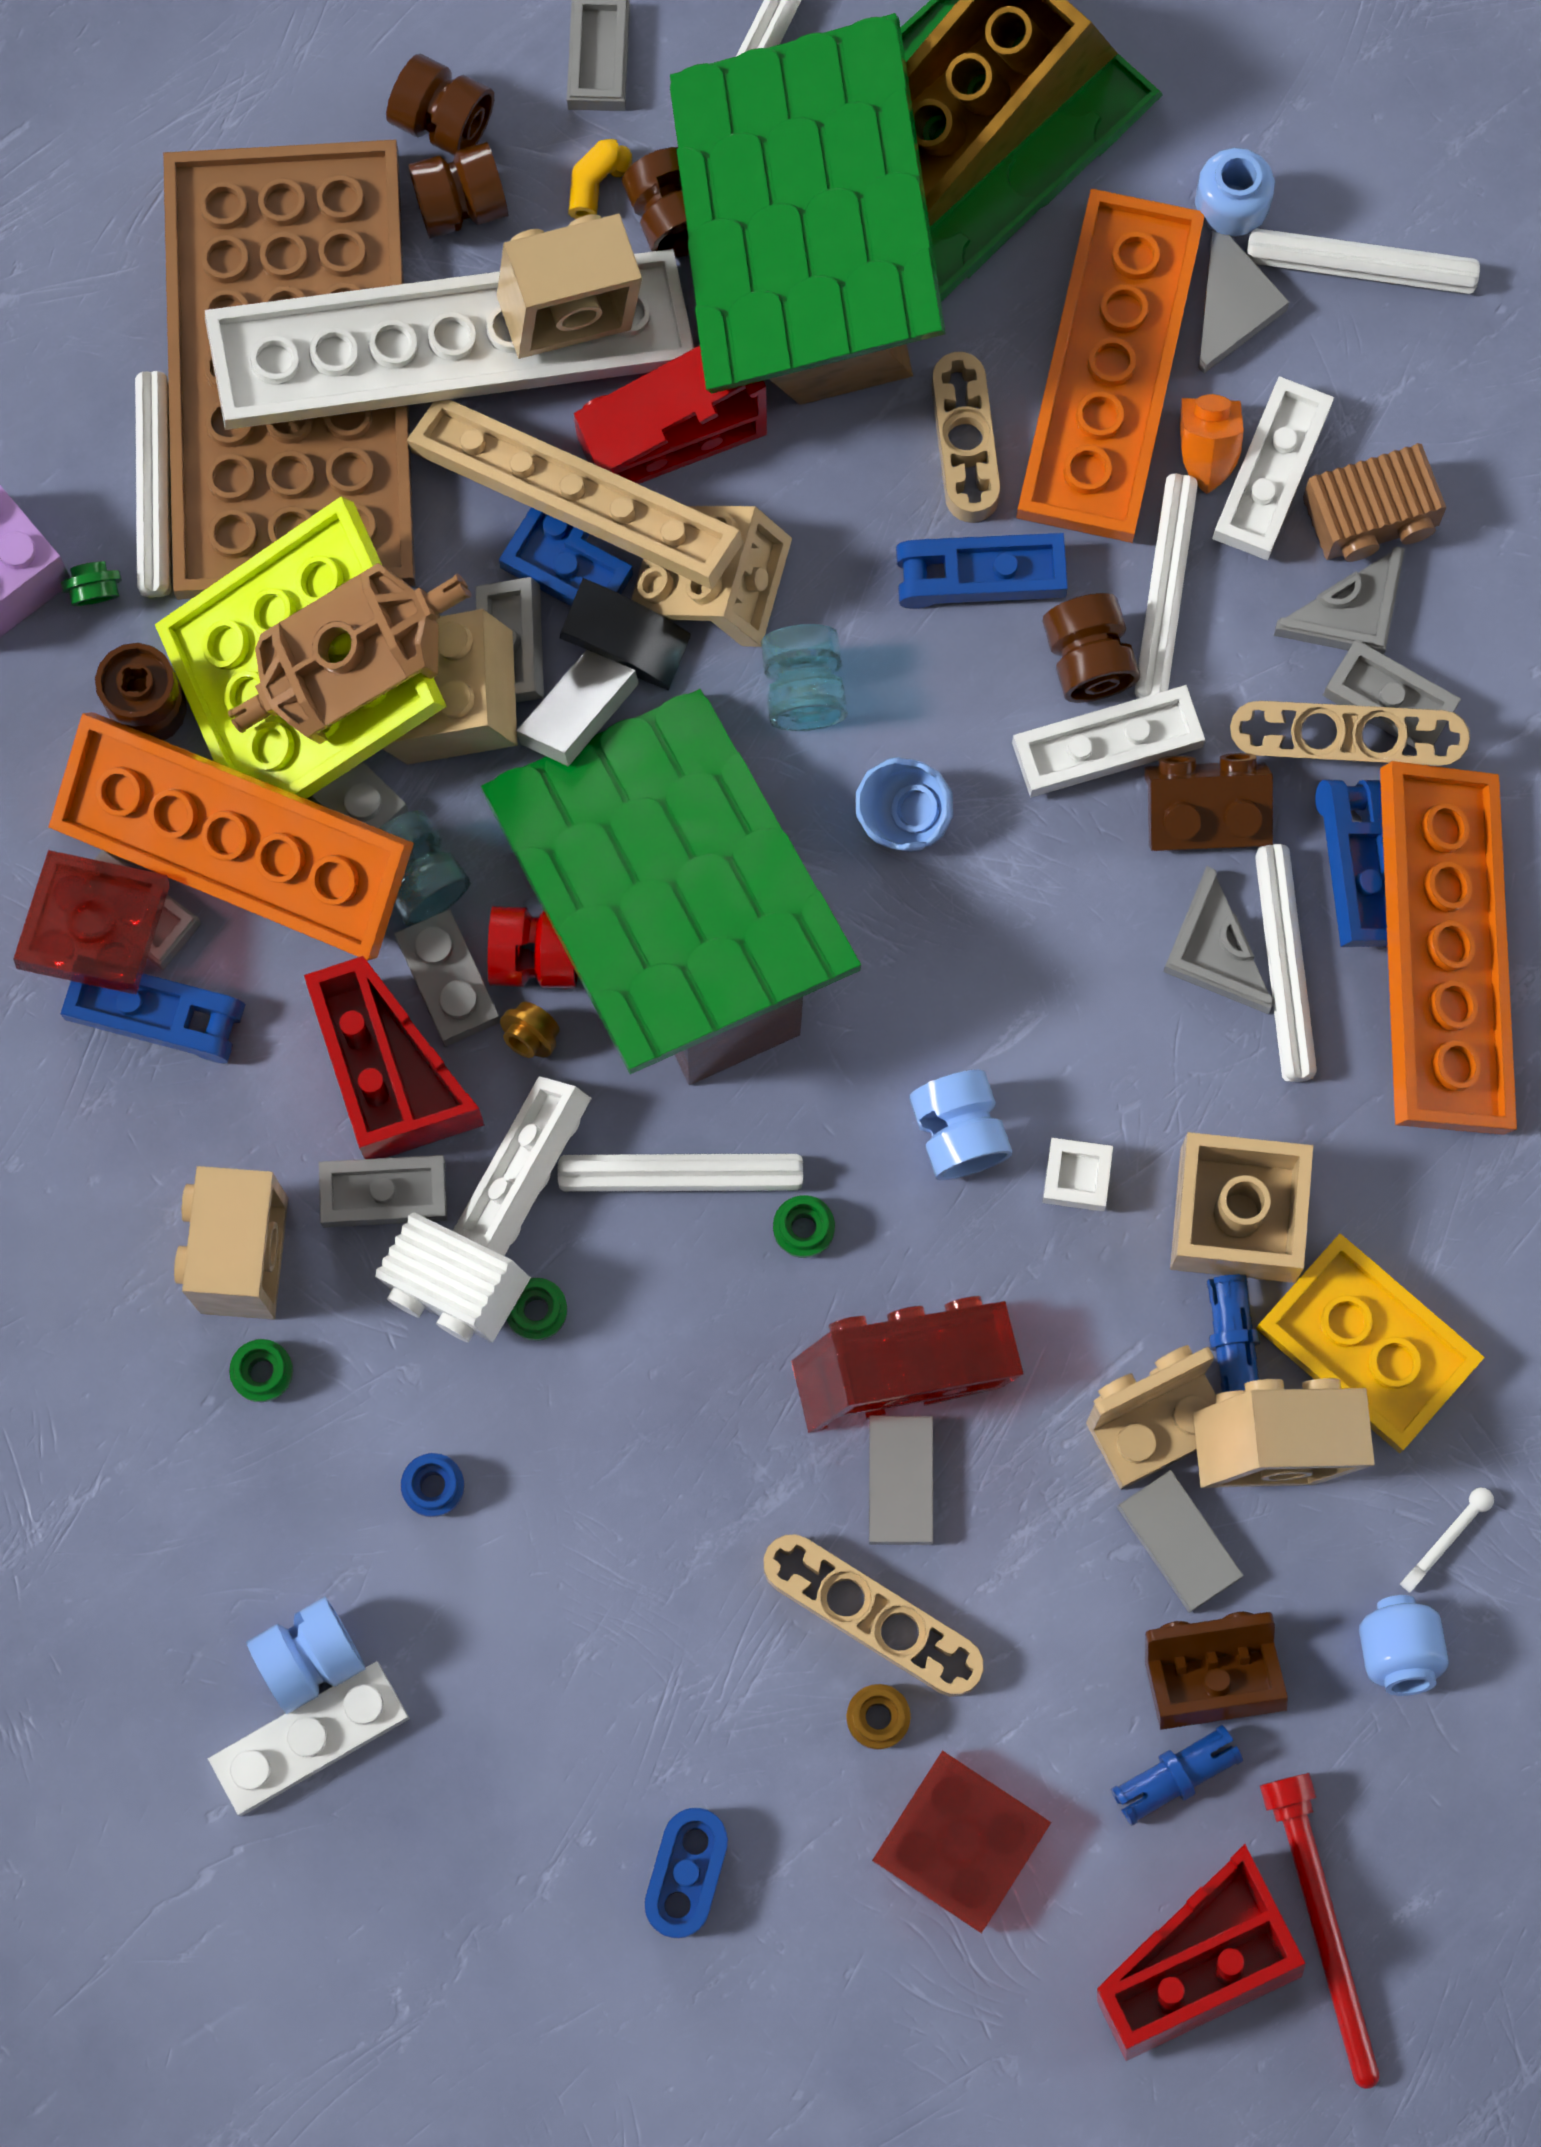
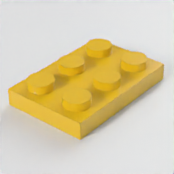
[1256,1233,1485,1454]

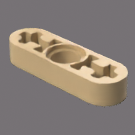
[932,352,1000,523]

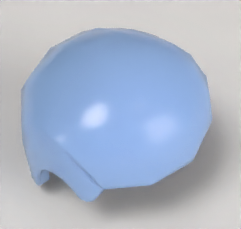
[856,757,953,852]

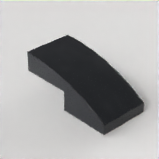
[559,578,691,691]

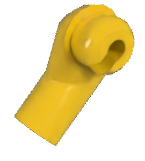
[568,139,632,219]

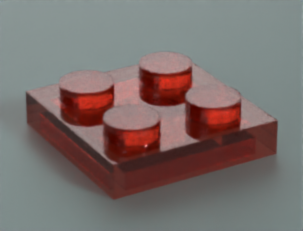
[13,850,170,995]
[872,1750,1052,1934]

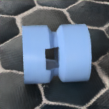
[909,1070,1012,1180]
[246,1596,366,1714]

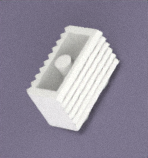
[375,1212,531,1343]

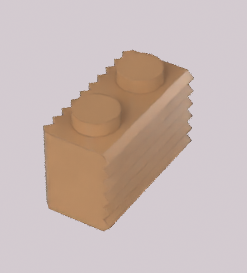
[1303,443,1447,562]

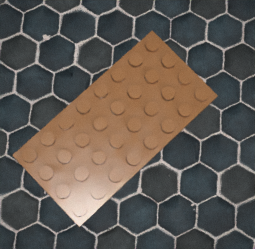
[163,139,416,600]

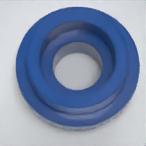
[401,1453,465,1517]

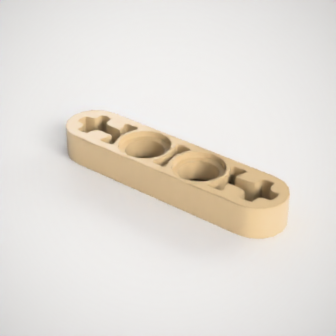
[1230,701,1470,766]
[764,1534,983,1697]

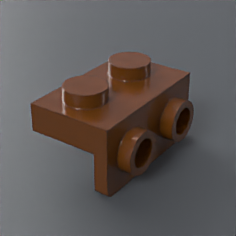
[1145,753,1273,851]
[1145,1611,1288,1730]

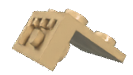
[631,506,792,647]
[1086,1345,1216,1490]

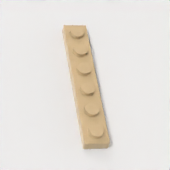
[407,400,743,590]

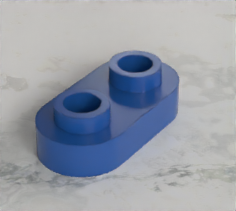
[645,1808,728,1939]

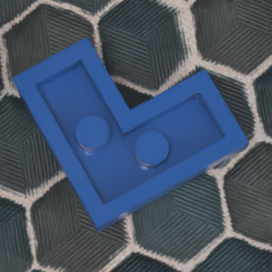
[499,507,633,606]

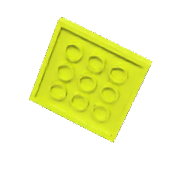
[155,496,447,799]

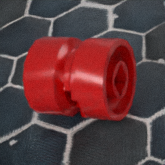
[487,906,578,989]

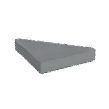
[1198,230,1289,373]
[1274,547,1405,655]
[1163,866,1274,1014]

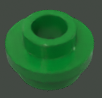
[61,561,122,606]
[773,1195,835,1258]
[506,1278,567,1341]
[229,1339,293,1403]

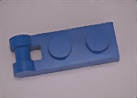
[896,533,1068,609]
[1315,780,1387,947]
[60,957,246,1064]

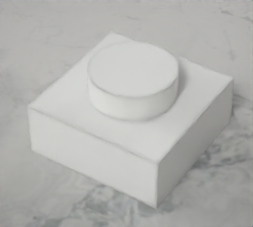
[1042,1138,1113,1211]

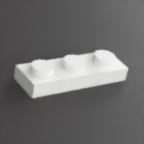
[1212,376,1334,560]
[1012,685,1205,798]
[453,1076,592,1256]
[207,1661,410,1816]

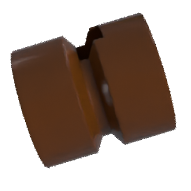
[386,53,495,156]
[408,142,509,239]
[622,147,689,259]
[1042,593,1140,703]
[95,643,187,741]

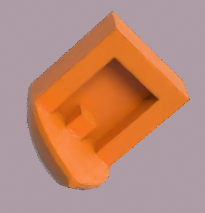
[1179,394,1244,494]

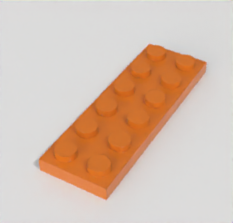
[1016,188,1205,543]
[48,712,414,961]
[1380,761,1517,1135]

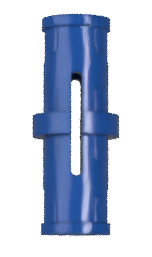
[1206,1274,1260,1393]
[1111,1725,1243,1826]

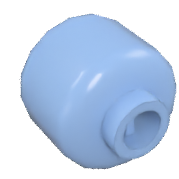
[1195,148,1275,237]
[1359,1595,1449,1696]

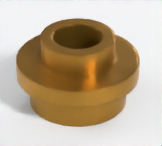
[500,1002,560,1058]
[846,1684,911,1750]

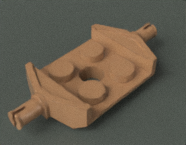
[228,563,471,744]

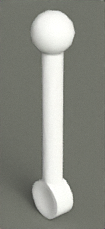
[1400,1487,1494,1593]

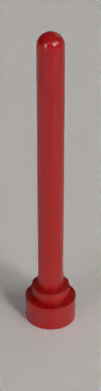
[1259,1772,1379,2089]

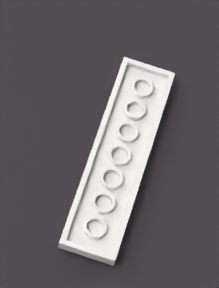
[205,249,694,430]

